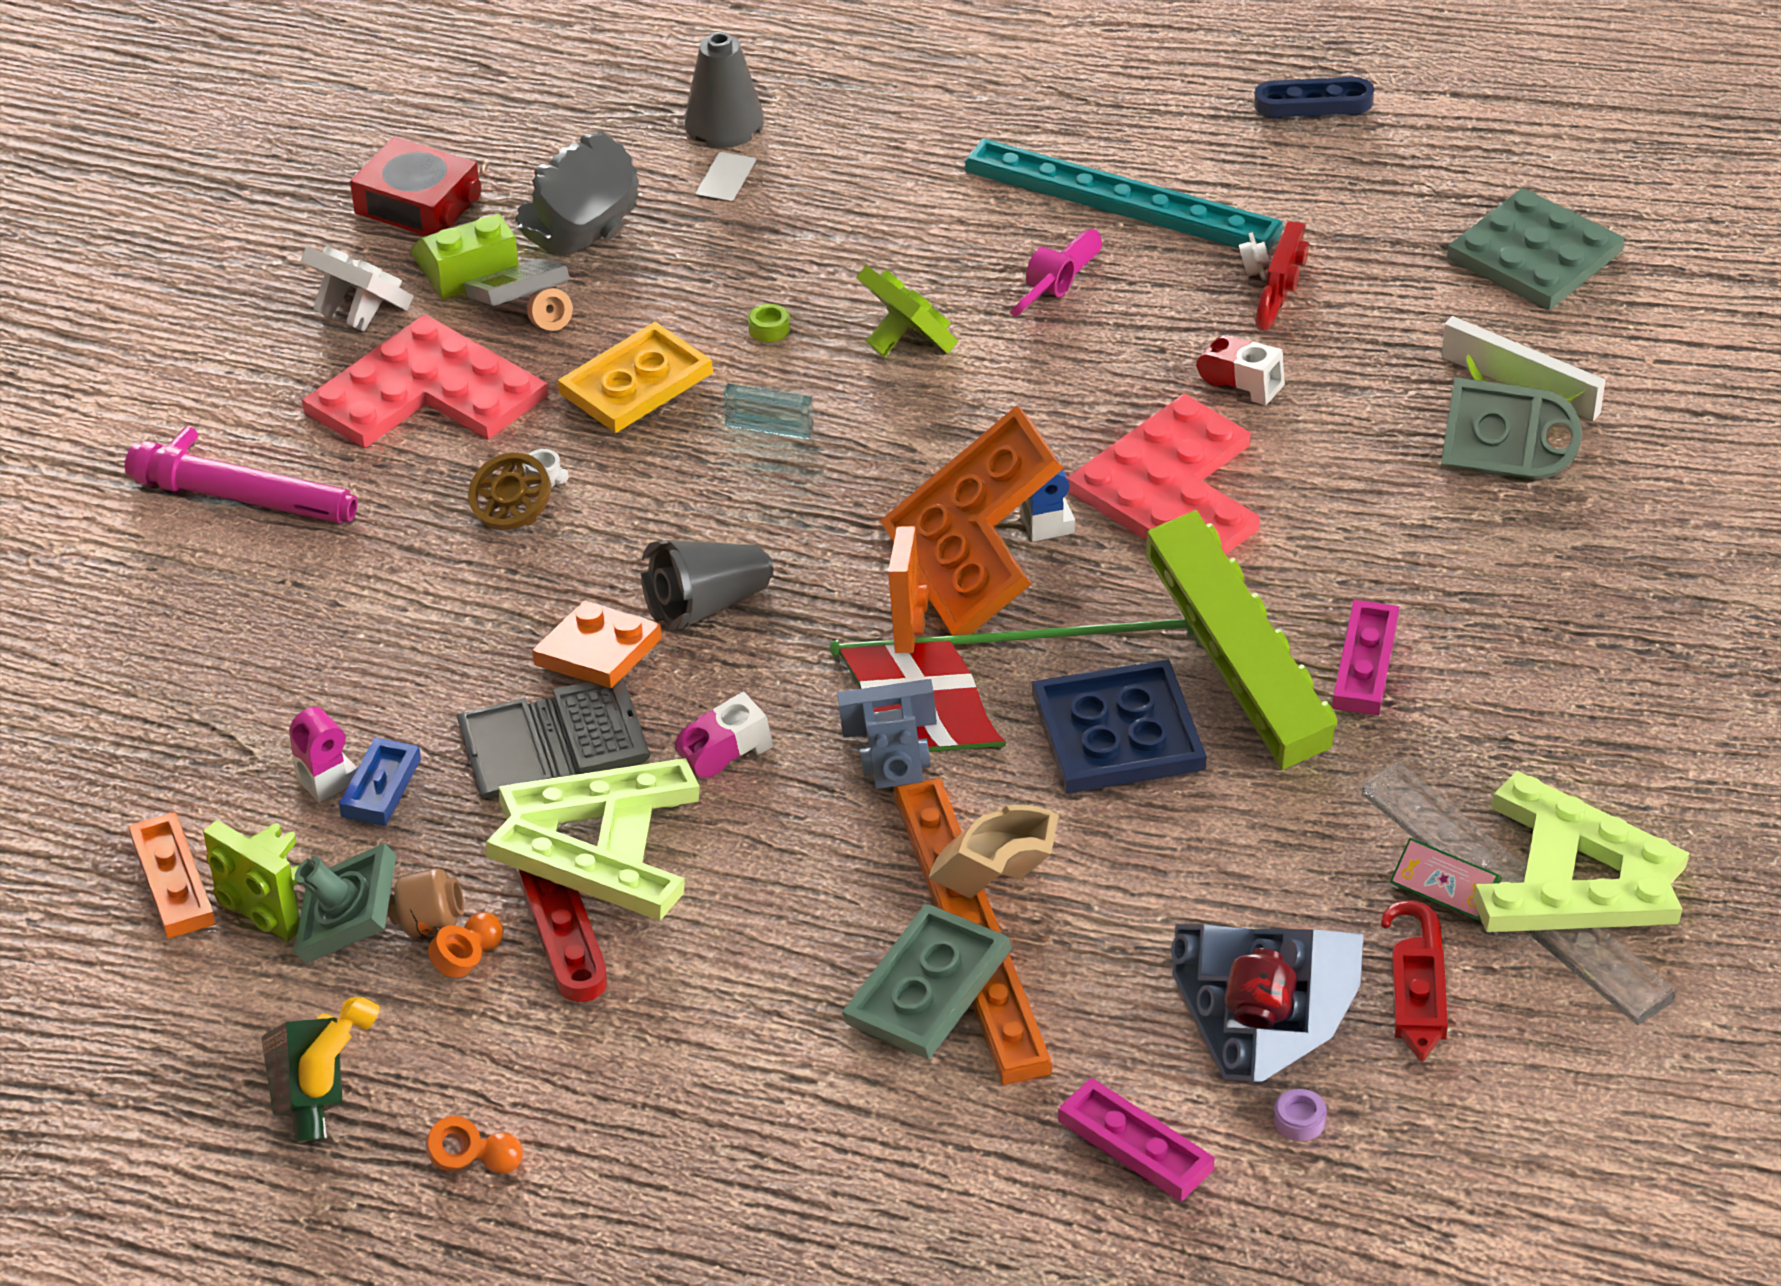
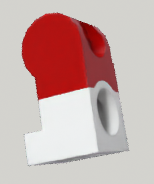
[1196,335,1285,406]

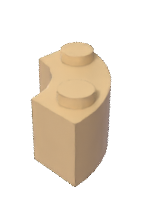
[929,805,1059,899]

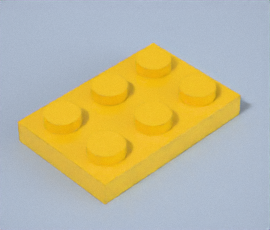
[558,322,713,433]

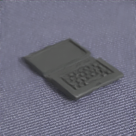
[456,678,650,798]

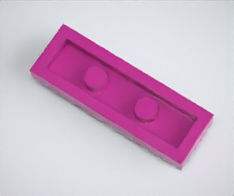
[1332,600,1400,716]
[1058,1077,1215,1202]

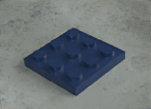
[1032,659,1207,794]

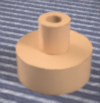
[527,288,573,331]

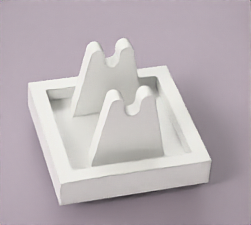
[300,245,414,331]

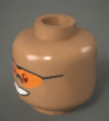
[388,868,465,938]

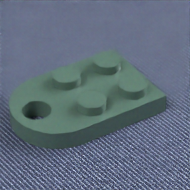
[1441,377,1582,480]

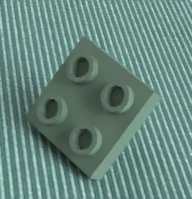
[294,843,397,963]

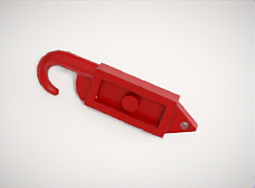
[1255,221,1309,331]
[1381,900,1448,1062]

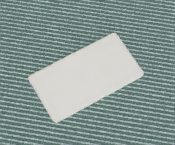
[696,152,757,201]

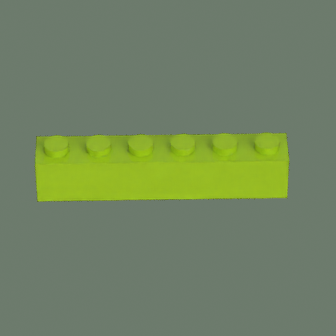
[1145,510,1337,770]

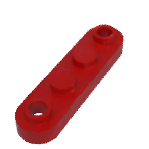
[518,869,608,1002]

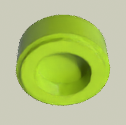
[748,303,791,342]

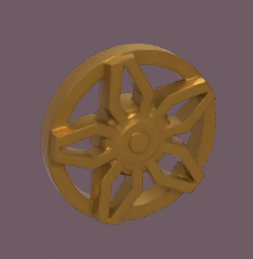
[468,452,552,530]

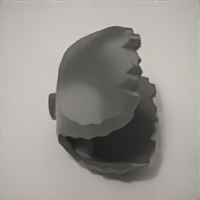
[516,131,639,255]

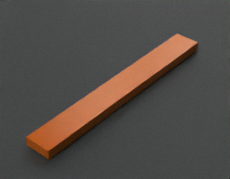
[894,777,1052,1086]

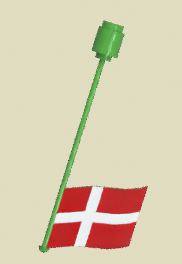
[830,619,1202,752]

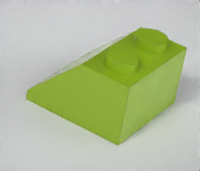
[411,213,519,300]

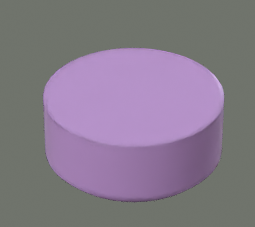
[1273,1089,1327,1141]

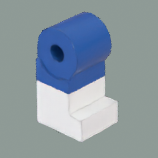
[1020,457,1075,542]

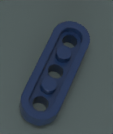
[1254,77,1374,119]

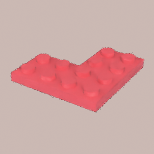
[302,314,548,449]
[1067,393,1260,554]

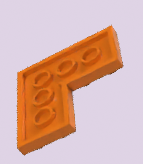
[880,405,1064,635]

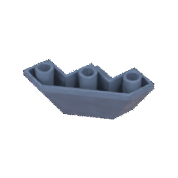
[1171,924,1363,1082]

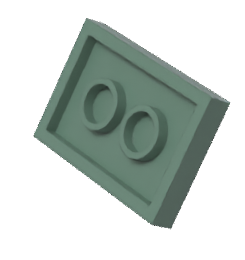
[842,903,1012,1060]

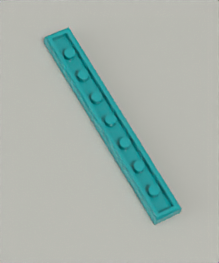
[965,138,1283,253]

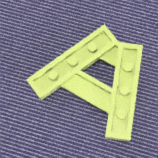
[486,758,700,921]
[1473,771,1690,932]

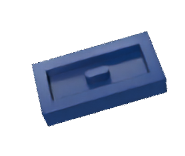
[339,737,421,826]

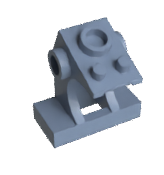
[837,679,937,789]

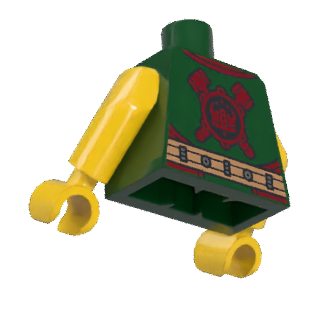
[261,997,380,1143]

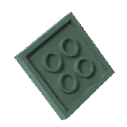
[1447,187,1625,310]

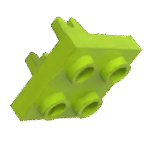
[203,820,300,942]

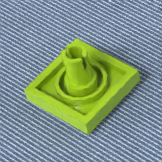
[856,265,959,358]

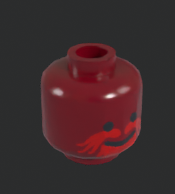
[1224,948,1297,1029]

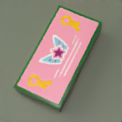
[1390,837,1502,923]

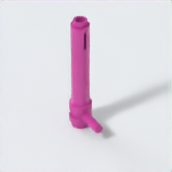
[125,426,358,524]

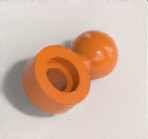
[428,912,504,978]
[425,1116,523,1174]

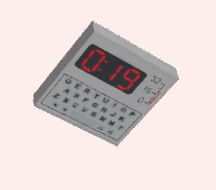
[464,258,570,306]

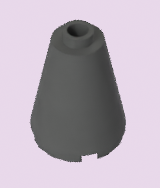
[684,32,764,148]
[641,540,773,632]

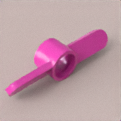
[1010,229,1102,318]

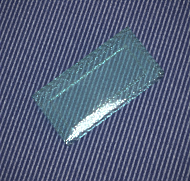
[723,383,813,439]

